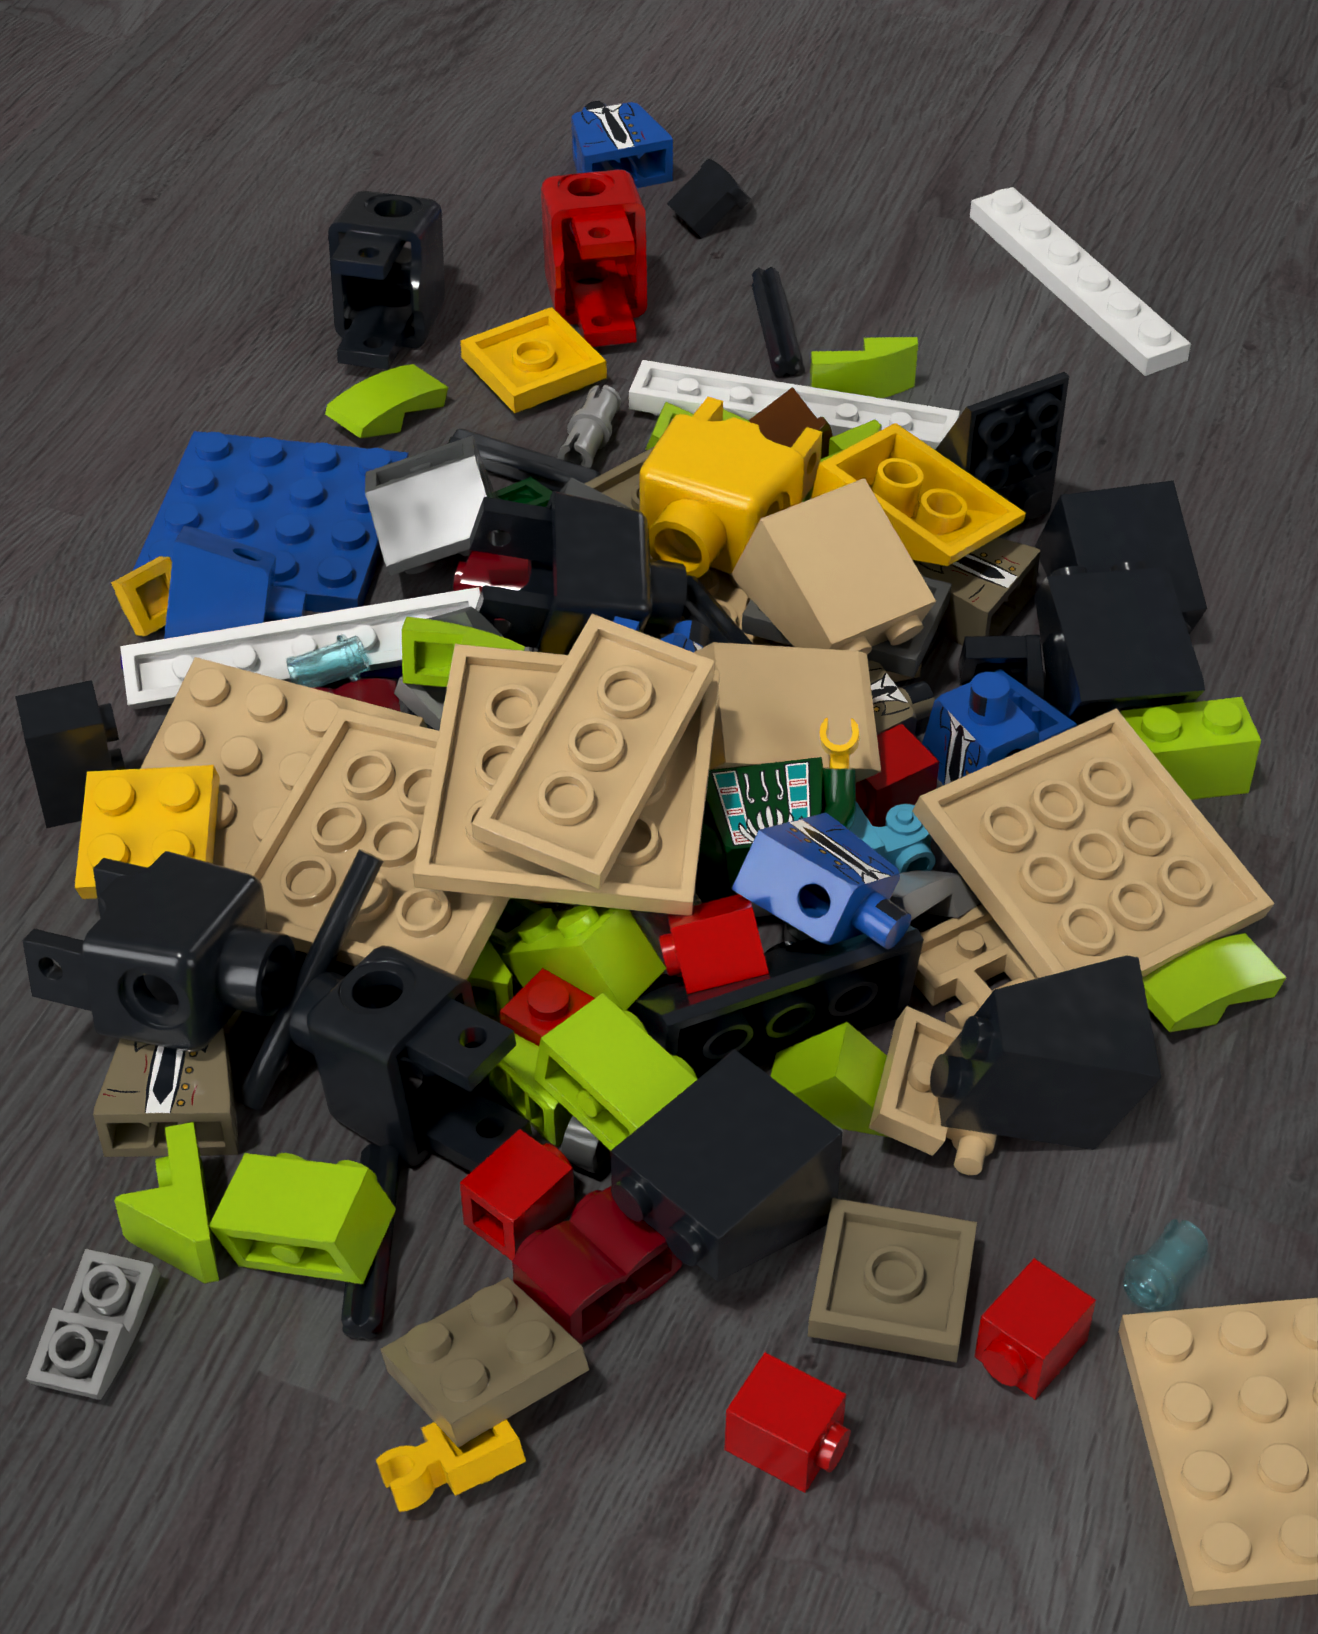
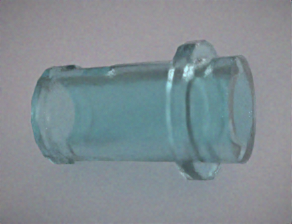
[286,634,370,687]
[1123,1219,1208,1310]

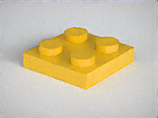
[460,307,607,413]
[74,765,220,899]

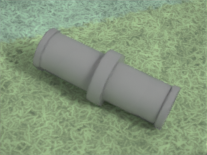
[558,385,621,468]

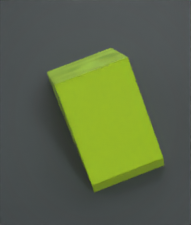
[770,1022,891,1138]

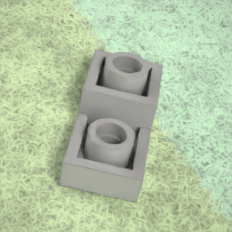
[26,1249,161,1400]

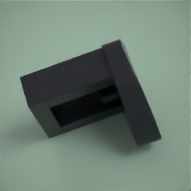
[667,158,752,238]
[958,635,1044,700]

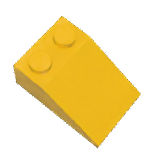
[811,423,1026,566]

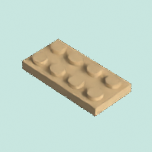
[472,614,715,889]

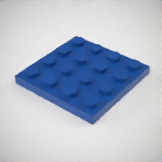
[133,431,409,613]

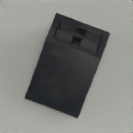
[935,372,1069,522]

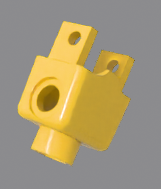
[639,396,822,578]

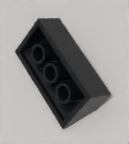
[630,926,924,1079]

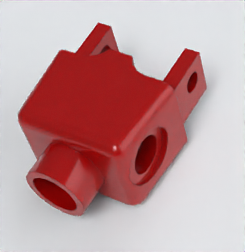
[541,170,647,347]

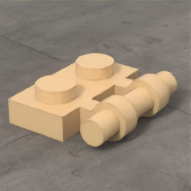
[914,904,1038,1030]
[869,1006,997,1175]

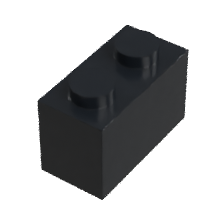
[15,680,126,828]

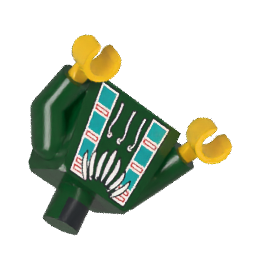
[699,717,860,890]

